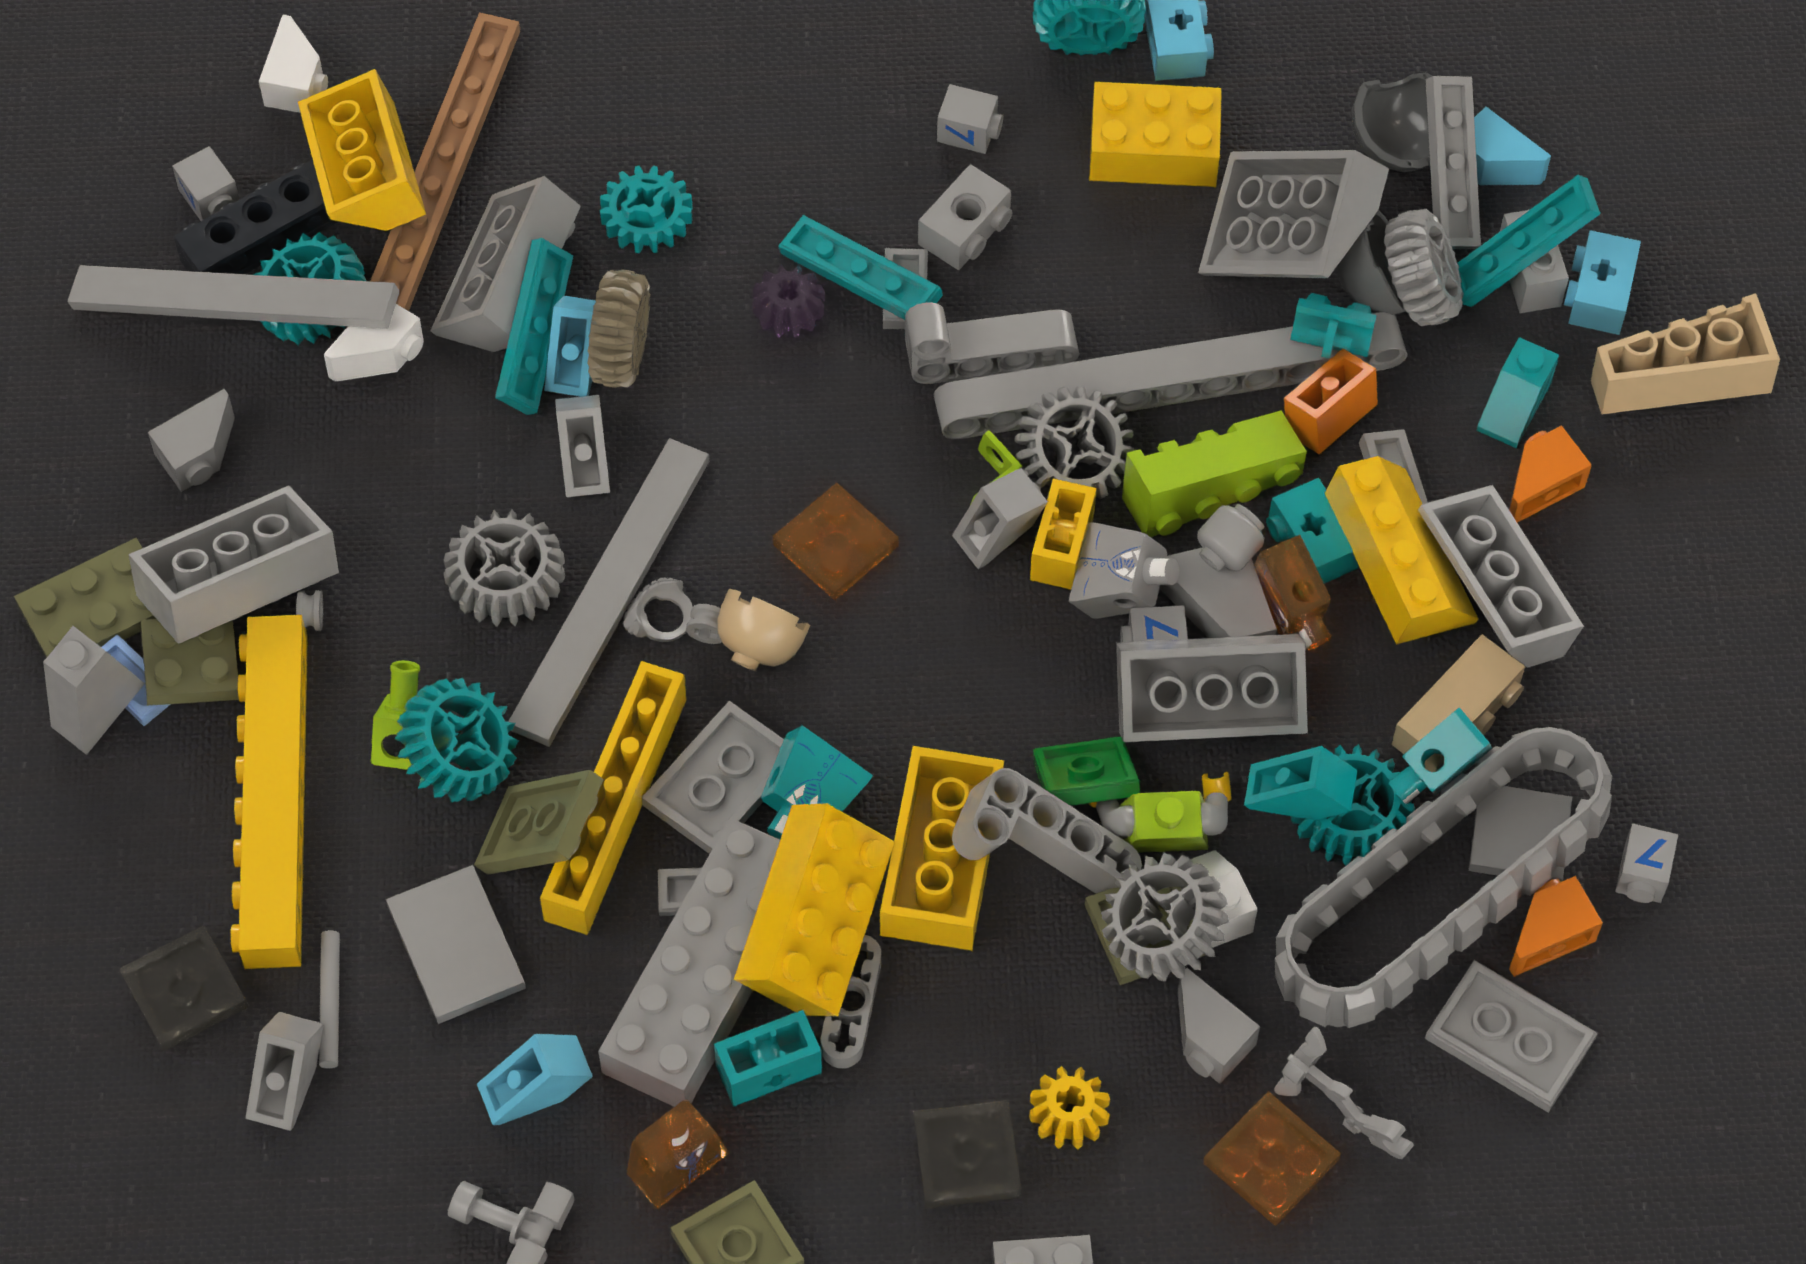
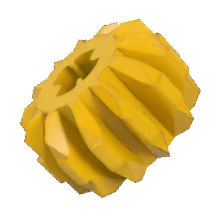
[1029,1066,1110,1150]

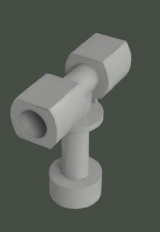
[448,1181,575,1264]

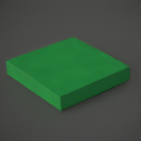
[1033,736,1140,806]

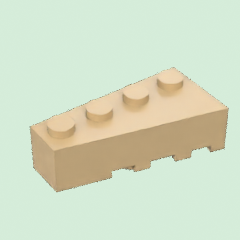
[1591,293,1780,414]

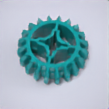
[1033,0,1146,55]
[253,232,366,345]
[395,678,519,802]
[1290,744,1415,866]

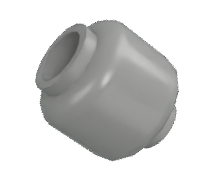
[1197,504,1264,572]

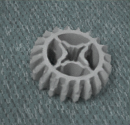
[1384,209,1464,326]
[1015,385,1134,499]
[444,509,565,627]
[1101,853,1229,982]

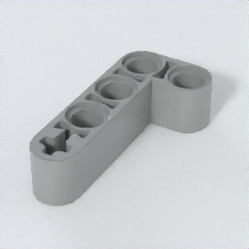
[905,302,1079,384]
[952,768,1142,893]

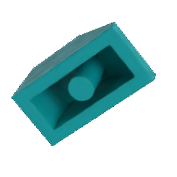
[1476,337,1559,448]
[1244,746,1357,820]

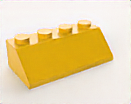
[298,69,426,231]
[1325,456,1478,645]

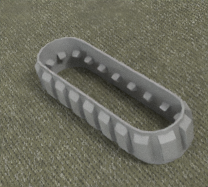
[1275,727,1612,1028]

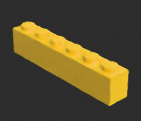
[540,661,687,935]

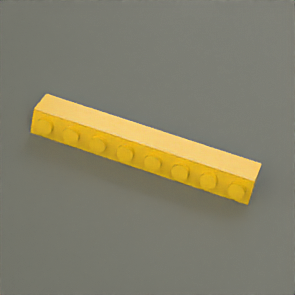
[231,615,308,969]

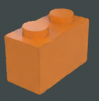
[1284,349,1378,454]

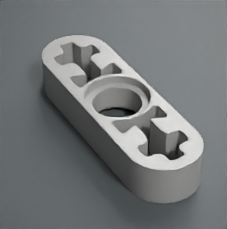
[821,935,881,1068]

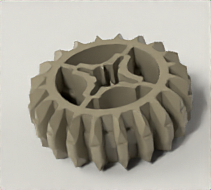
[587,269,650,388]

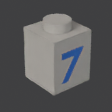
[937,84,1004,154]
[172,146,239,221]
[1120,606,1188,642]
[1615,824,1678,903]

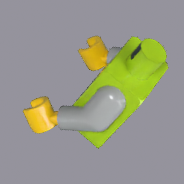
[1089,772,1231,853]

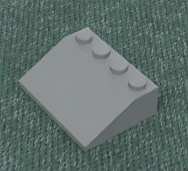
[1198,150,1389,278]

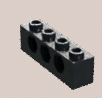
[174,160,339,274]

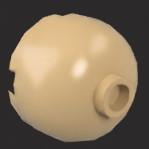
[718,589,810,671]

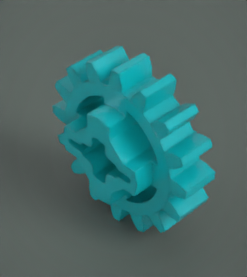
[600,166,693,253]

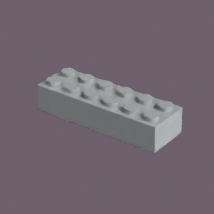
[598,818,780,1112]

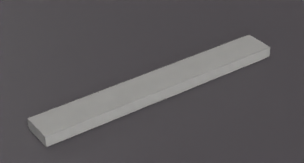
[67,265,399,329]
[508,438,709,747]

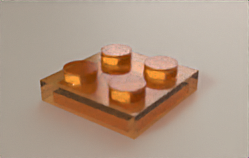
[773,482,899,600]
[1203,1091,1341,1226]

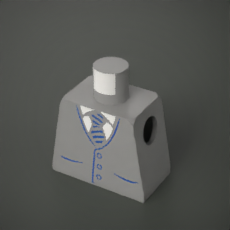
[1069,522,1180,619]

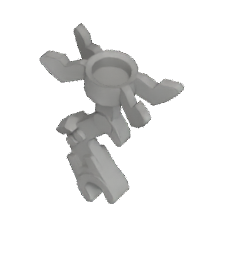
[1274,1027,1414,1159]

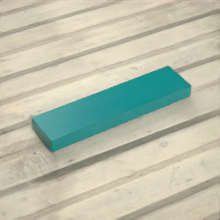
[1457,175,1600,307]
[778,215,943,320]
[495,238,573,415]

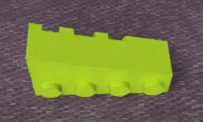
[1122,410,1307,537]

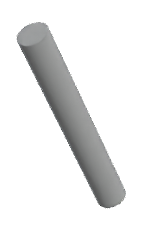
[319,930,340,1068]

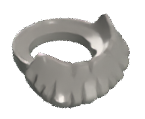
[623,578,693,642]

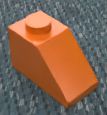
[1509,425,1592,523]
[1509,876,1603,977]

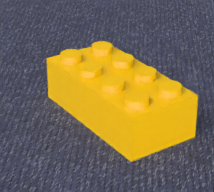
[880,746,1004,951]
[733,803,895,1016]

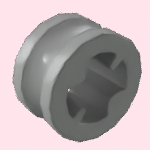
[296,590,323,631]
[686,604,722,644]

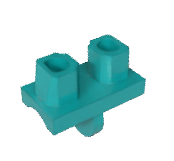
[1290,293,1377,359]

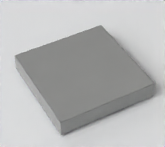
[1468,786,1572,882]

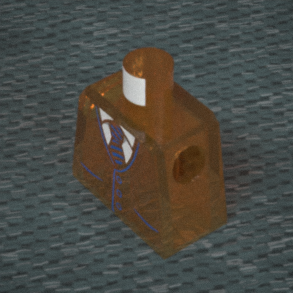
[1254,535,1331,650]
[627,1099,729,1209]

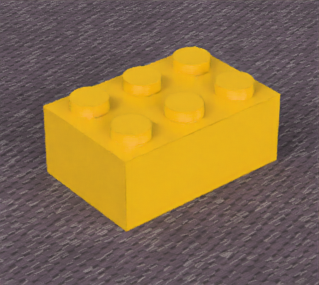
[1089,82,1221,187]

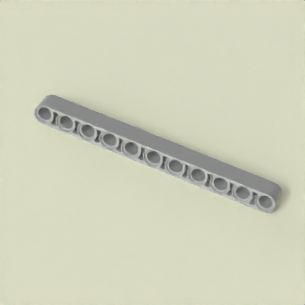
[934,312,1407,439]

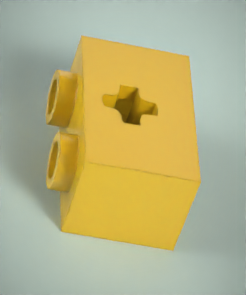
[1030,478,1097,589]

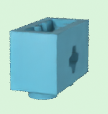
[1145,0,1214,81]
[1564,230,1641,335]

